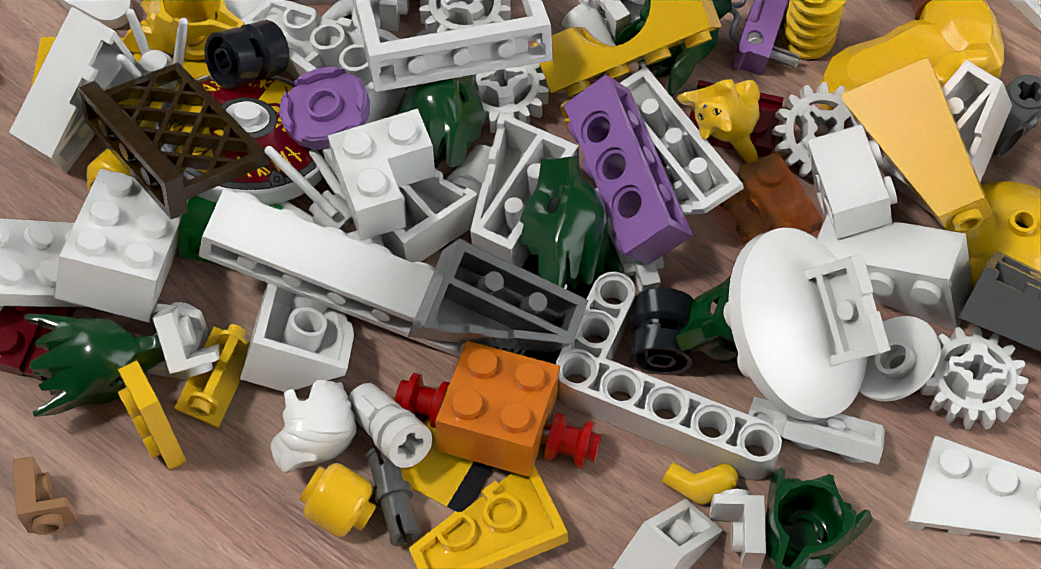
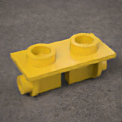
[174,324,250,428]

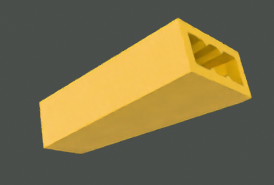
[841,57,993,232]

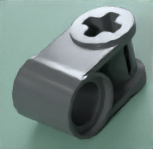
[993,74,1041,158]

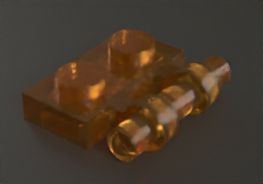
[719,152,823,242]

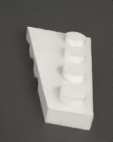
[905,436,1041,543]

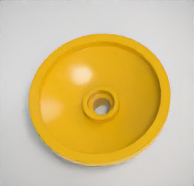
[954,181,1041,287]

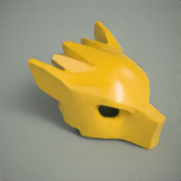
[123,0,245,61]

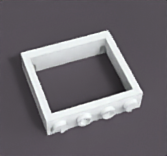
[353,0,553,92]

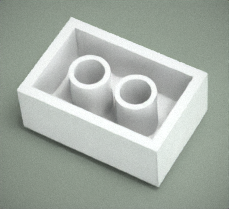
[54,168,190,322]

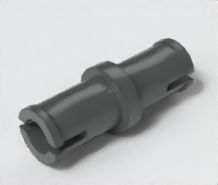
[365,448,422,546]

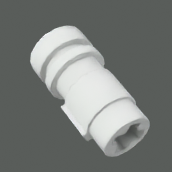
[347,383,432,468]

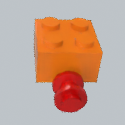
[395,340,602,477]

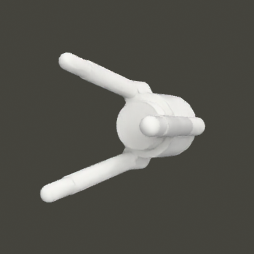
[117,8,188,90]
[264,146,353,231]

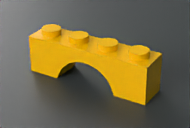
[533,0,722,97]

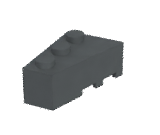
[407,238,589,353]
[959,250,1041,351]

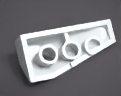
[241,0,406,124]
[240,283,354,392]

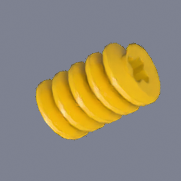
[781,0,846,60]

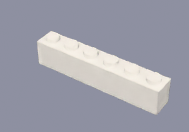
[199,188,465,358]

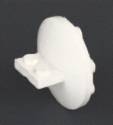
[724,228,891,421]

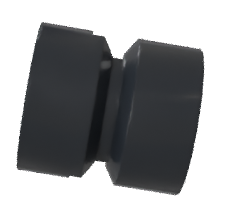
[204,19,289,89]
[630,288,694,375]

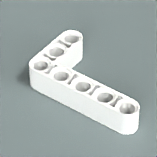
[556,272,782,481]

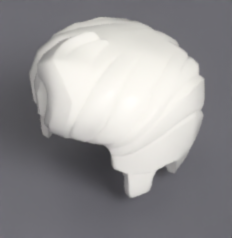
[271,380,357,473]

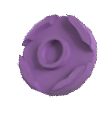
[279,66,371,150]

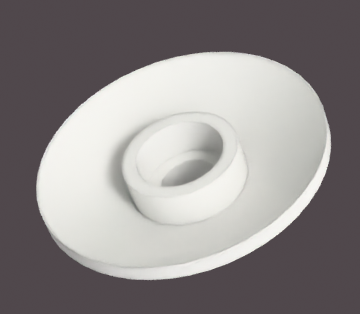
[859,316,940,402]

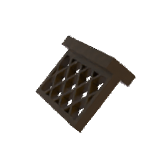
[78,62,269,220]

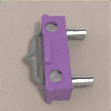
[729,0,800,76]

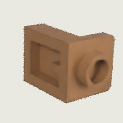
[13,456,77,535]

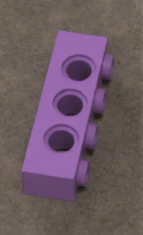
[564,75,693,265]

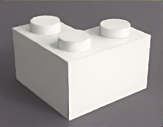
[328,109,435,241]
[807,124,897,239]

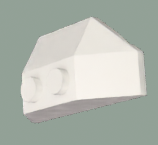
[620,66,744,215]

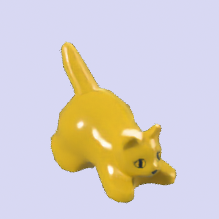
[677,79,760,168]

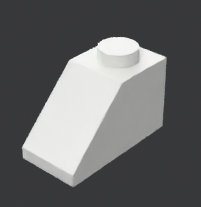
[613,499,723,569]

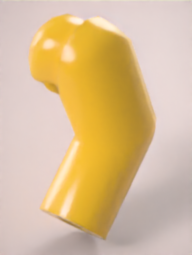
[933,48,989,88]
[662,462,738,505]

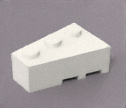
[9,7,139,174]
[879,60,1012,232]
[470,112,580,268]
[323,149,479,262]
[817,213,974,331]

